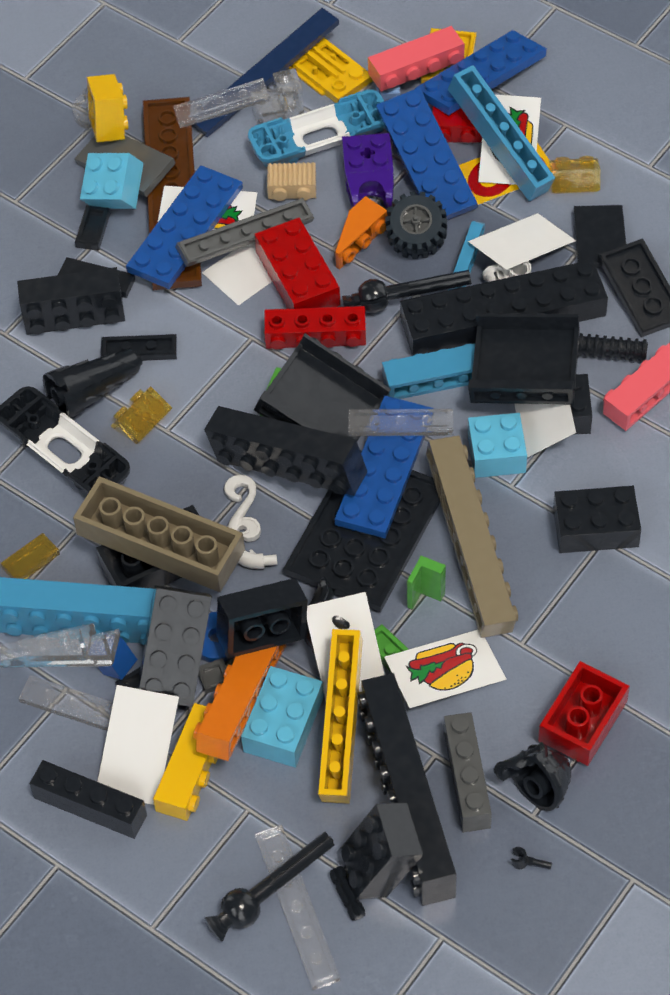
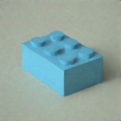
[241,666,324,768]

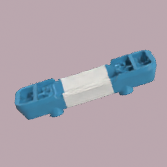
[248,90,385,167]

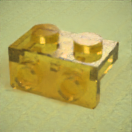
[549,156,601,193]
[111,386,172,444]

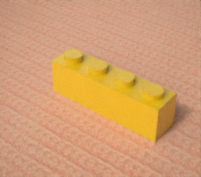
[153,703,218,821]

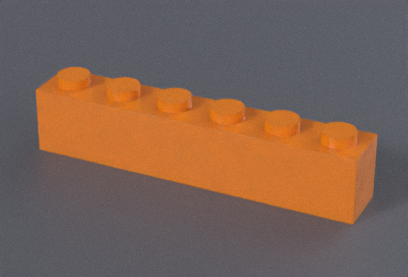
[193,644,286,761]

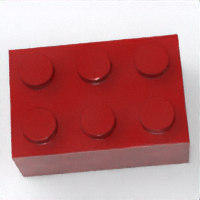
[538,661,630,766]

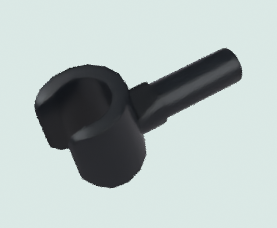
[511,847,552,870]

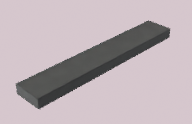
[175,198,314,267]

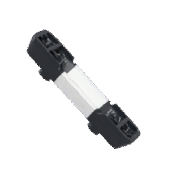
[0,386,130,493]

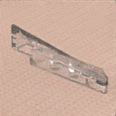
[0,623,120,668]

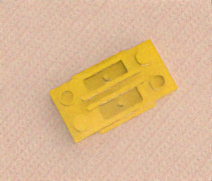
[289,38,373,103]

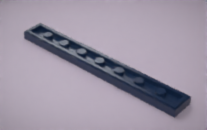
[191,7,339,137]

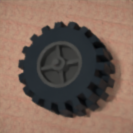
[385,191,447,259]

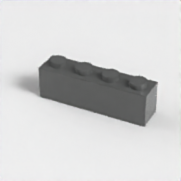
[444,712,492,832]

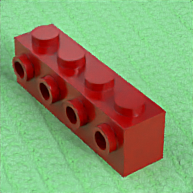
[265,306,366,349]

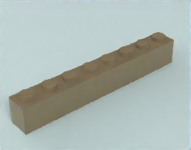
[426,435,518,638]

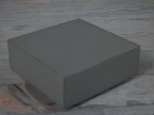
[198,658,226,694]

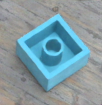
[80,153,144,209]
[468,413,527,478]

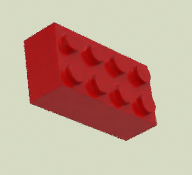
[254,217,341,309]

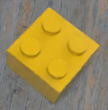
[87,74,128,142]

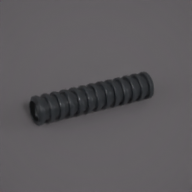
[578,333,648,362]

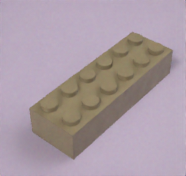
[73,476,245,592]

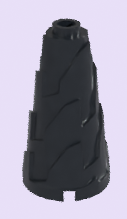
[43,349,143,418]

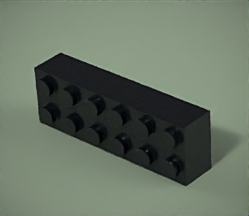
[204,406,368,496]

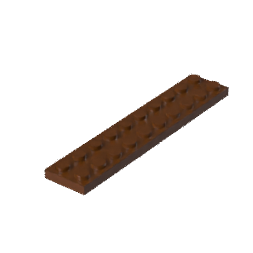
[143,97,202,290]

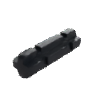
[330,866,365,921]

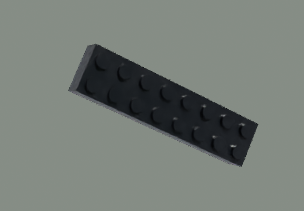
[400,260,608,356]
[358,673,456,906]

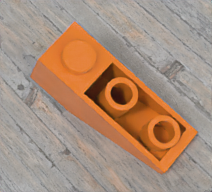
[335,196,387,270]

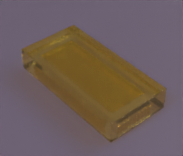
[1,533,60,579]

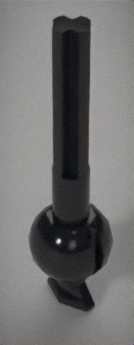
[342,270,472,313]
[204,832,335,942]

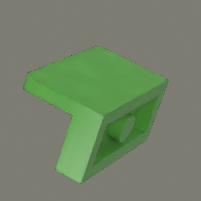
[407,556,446,610]

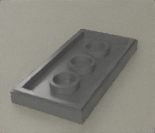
[74,136,176,197]

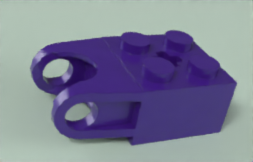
[342,133,394,208]

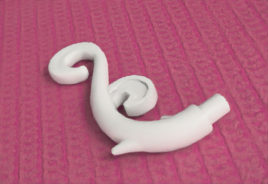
[224,475,277,569]

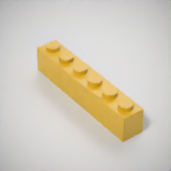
[318,629,363,804]

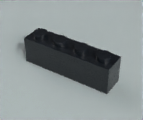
[29,760,147,839]

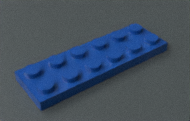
[415,30,546,115]
[376,87,478,220]
[126,165,243,289]
[335,396,434,539]

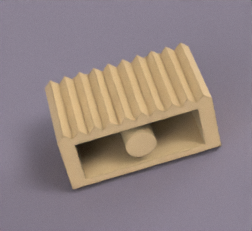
[267,162,316,201]

